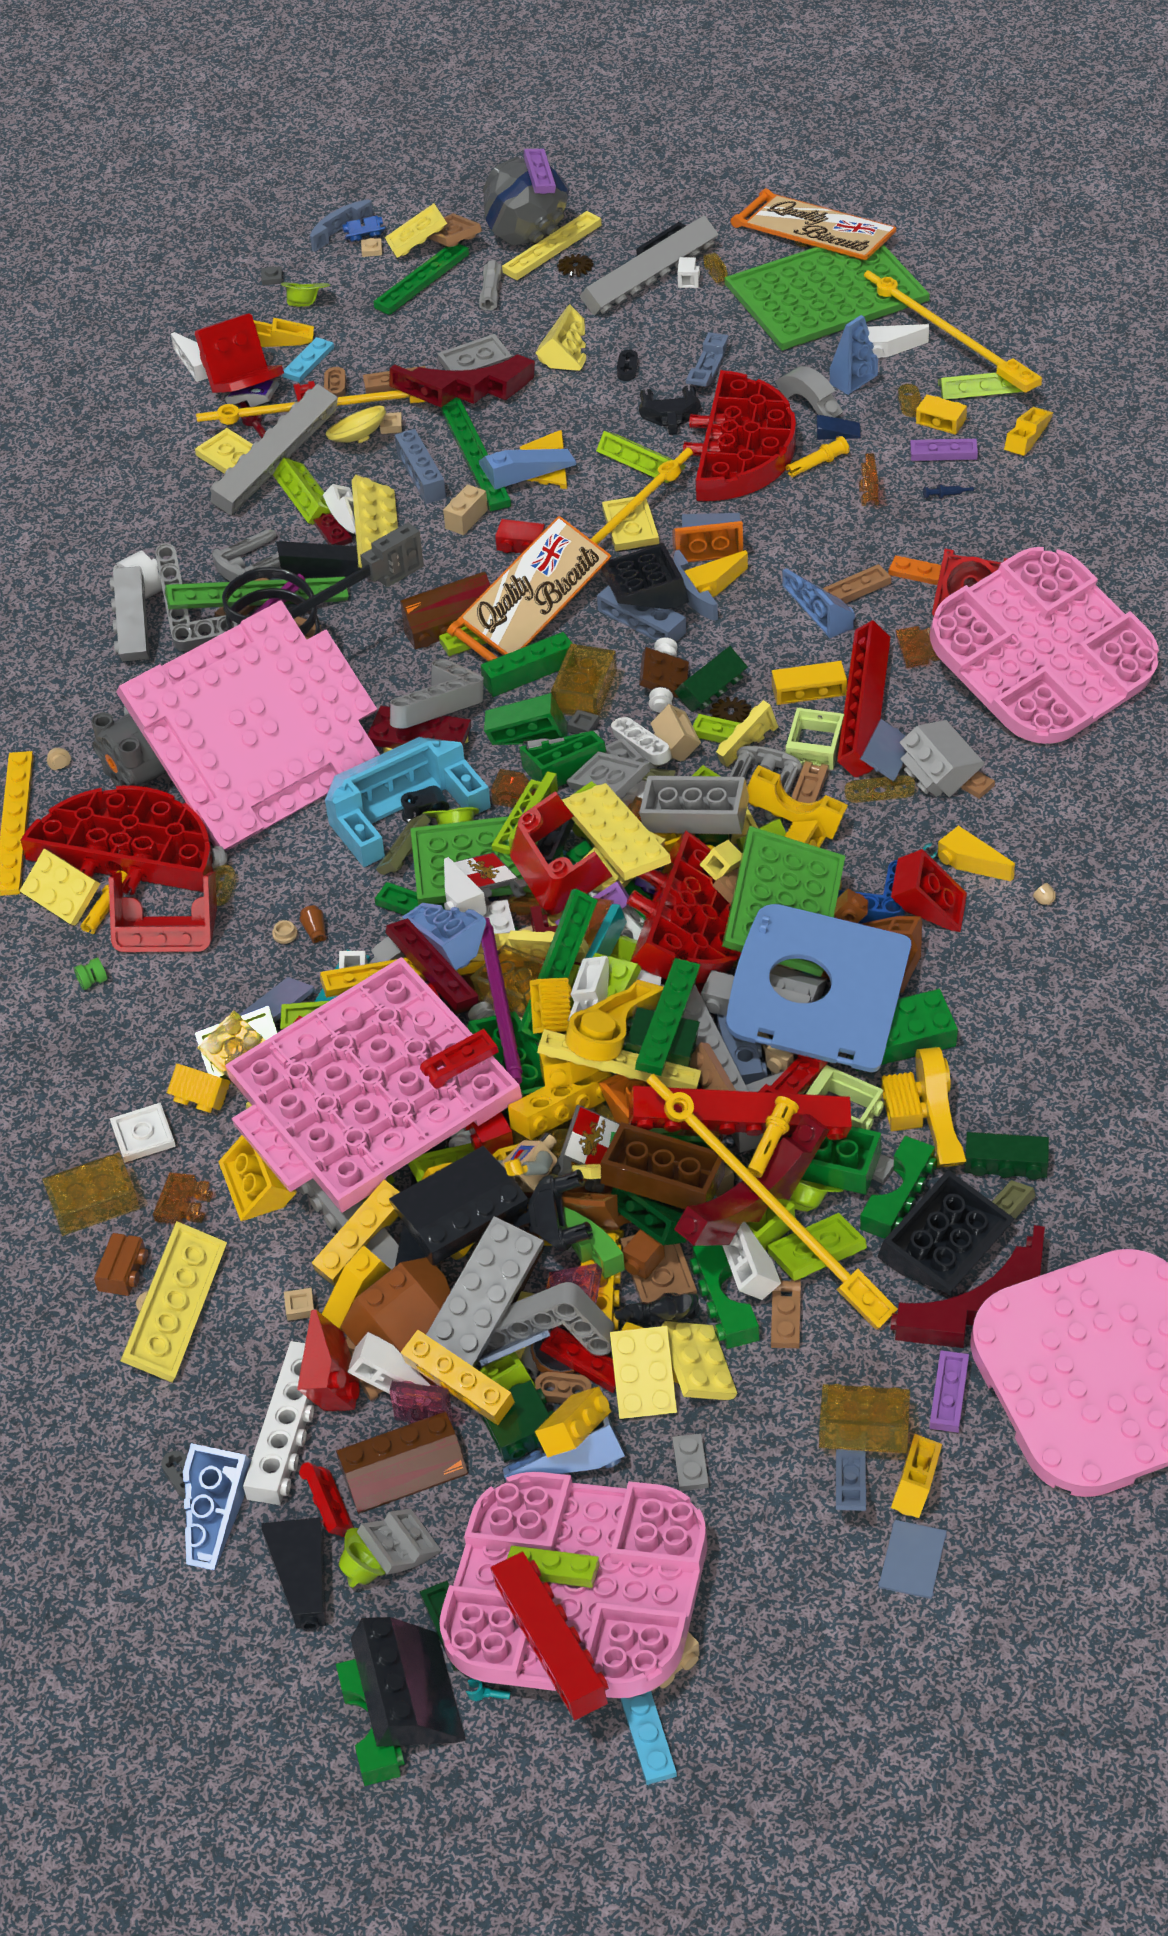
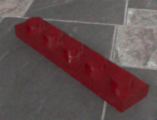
[385,918,479,1011]

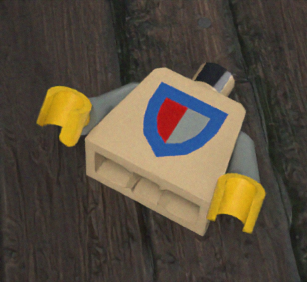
[498,1132,557,1192]

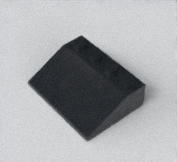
[601,543,689,609]
[389,1146,528,1265]
[877,1170,1015,1294]
[351,1617,465,1747]

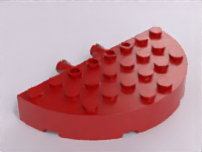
[683,370,796,501]
[20,785,214,895]
[626,831,742,984]

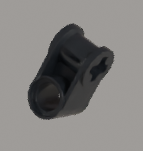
[401,785,449,823]

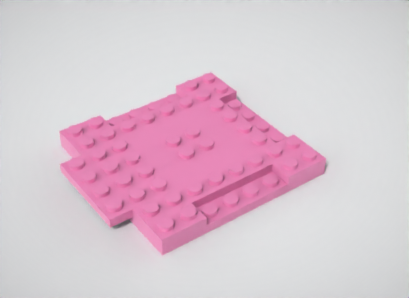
[116,600,380,852]
[225,957,522,1213]

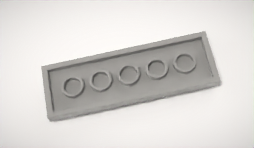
[426,1216,544,1368]

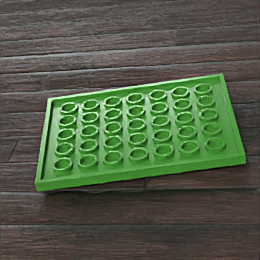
[725,244,930,350]

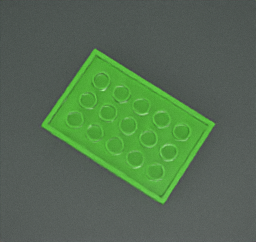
[410,816,564,905]
[722,826,845,977]

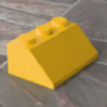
[218,1135,297,1221]

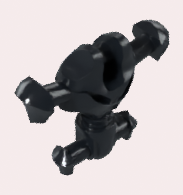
[614,1293,700,1324]

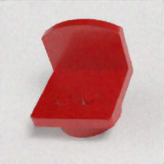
[195,313,284,393]
[932,549,1008,616]

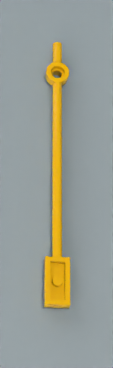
[864,270,1042,393]
[196,390,426,425]
[591,448,693,545]
[646,1073,898,1330]

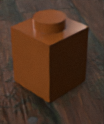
[622,1229,665,1279]

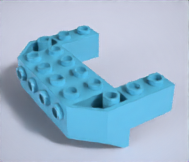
[325,737,491,867]

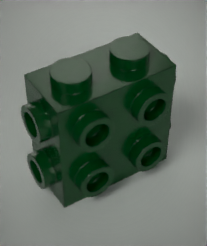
[481,1380,554,1463]

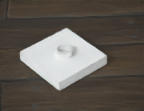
[110,1103,176,1163]

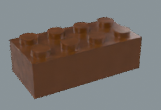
[601,1122,725,1209]

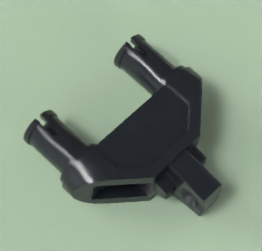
[639,385,701,435]
[512,1169,593,1252]

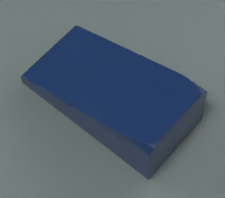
[816,415,861,440]

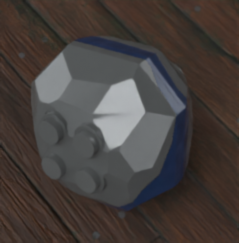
[483,157,569,245]

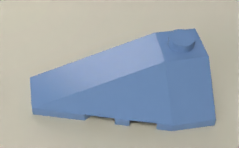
[830,315,878,395]
[479,449,576,490]
[782,568,855,638]
[402,903,486,970]
[503,1416,625,1479]
[183,1443,251,1571]

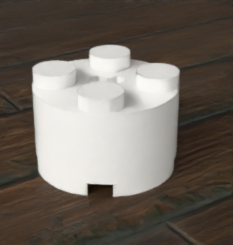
[113,551,162,599]

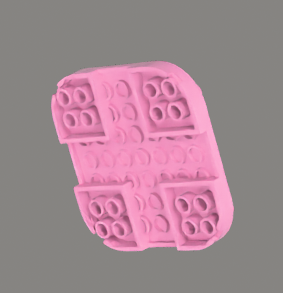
[930,547,1159,744]
[970,1249,1168,1497]
[440,1472,707,1698]

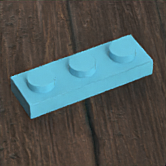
[282,337,334,383]
[621,1691,677,1785]

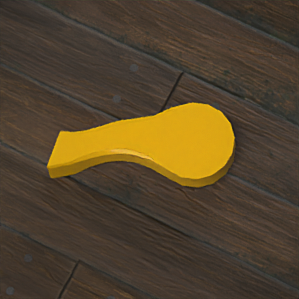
[565,979,664,1062]
[915,1047,966,1168]

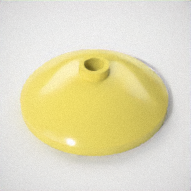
[326,406,386,443]

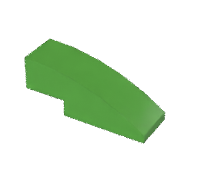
[564,1207,625,1279]

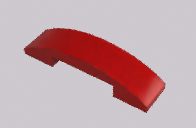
[758,1054,828,1094]

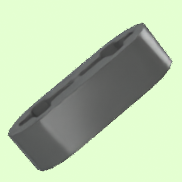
[161,1451,187,1499]

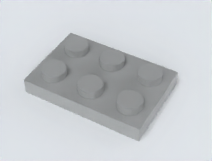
[438,334,512,370]
[567,751,650,799]

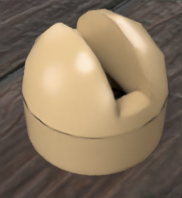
[1033,883,1056,905]

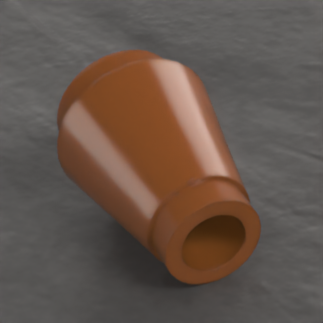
[299,905,327,943]

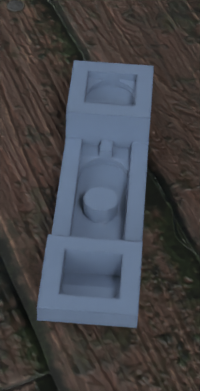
[310,199,373,252]
[686,332,729,387]
[674,550,718,621]
[836,1429,866,1511]

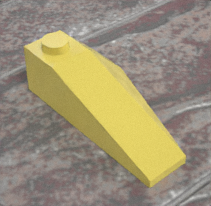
[536,304,586,370]

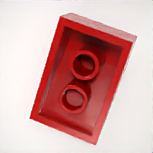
[891,849,967,932]
[297,1310,360,1411]

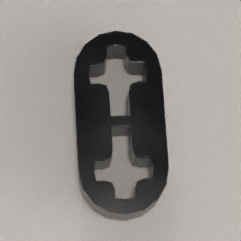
[617,350,638,381]

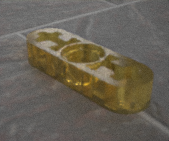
[845,775,915,803]

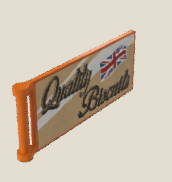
[730,188,896,260]
[447,516,611,661]

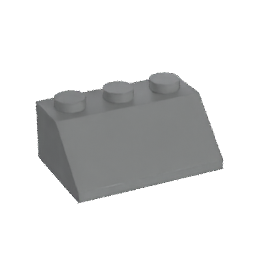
[899,720,985,797]
[769,966,827,1003]

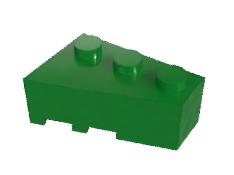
[484,693,568,745]
[519,731,606,787]

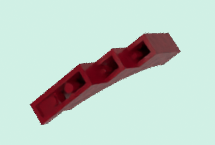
[389,354,535,408]
[674,1114,830,1246]
[890,1225,1045,1348]

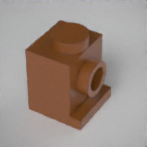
[834,888,868,923]

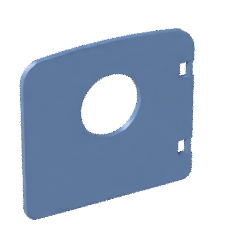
[725,904,911,1072]

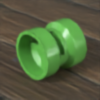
[73,957,107,990]

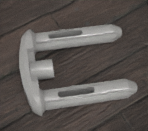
[212,530,280,581]
[729,746,802,820]

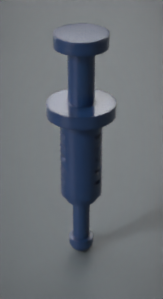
[923,484,974,499]

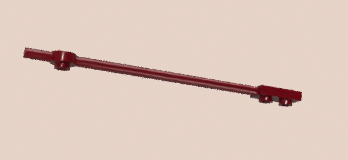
[237,401,352,545]

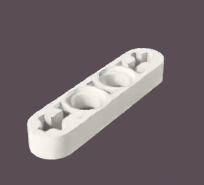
[611,717,672,765]

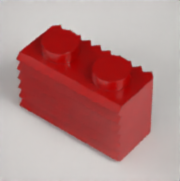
[495,519,545,553]

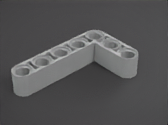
[155,543,238,651]
[390,659,484,728]
[482,1282,615,1356]

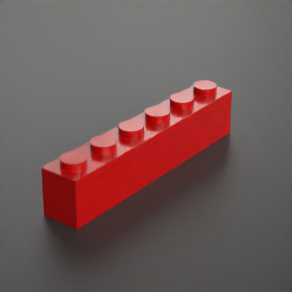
[490,1551,609,1721]

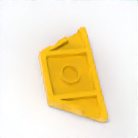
[520,430,567,489]

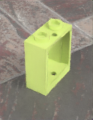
[786,708,844,770]
[806,1065,885,1130]

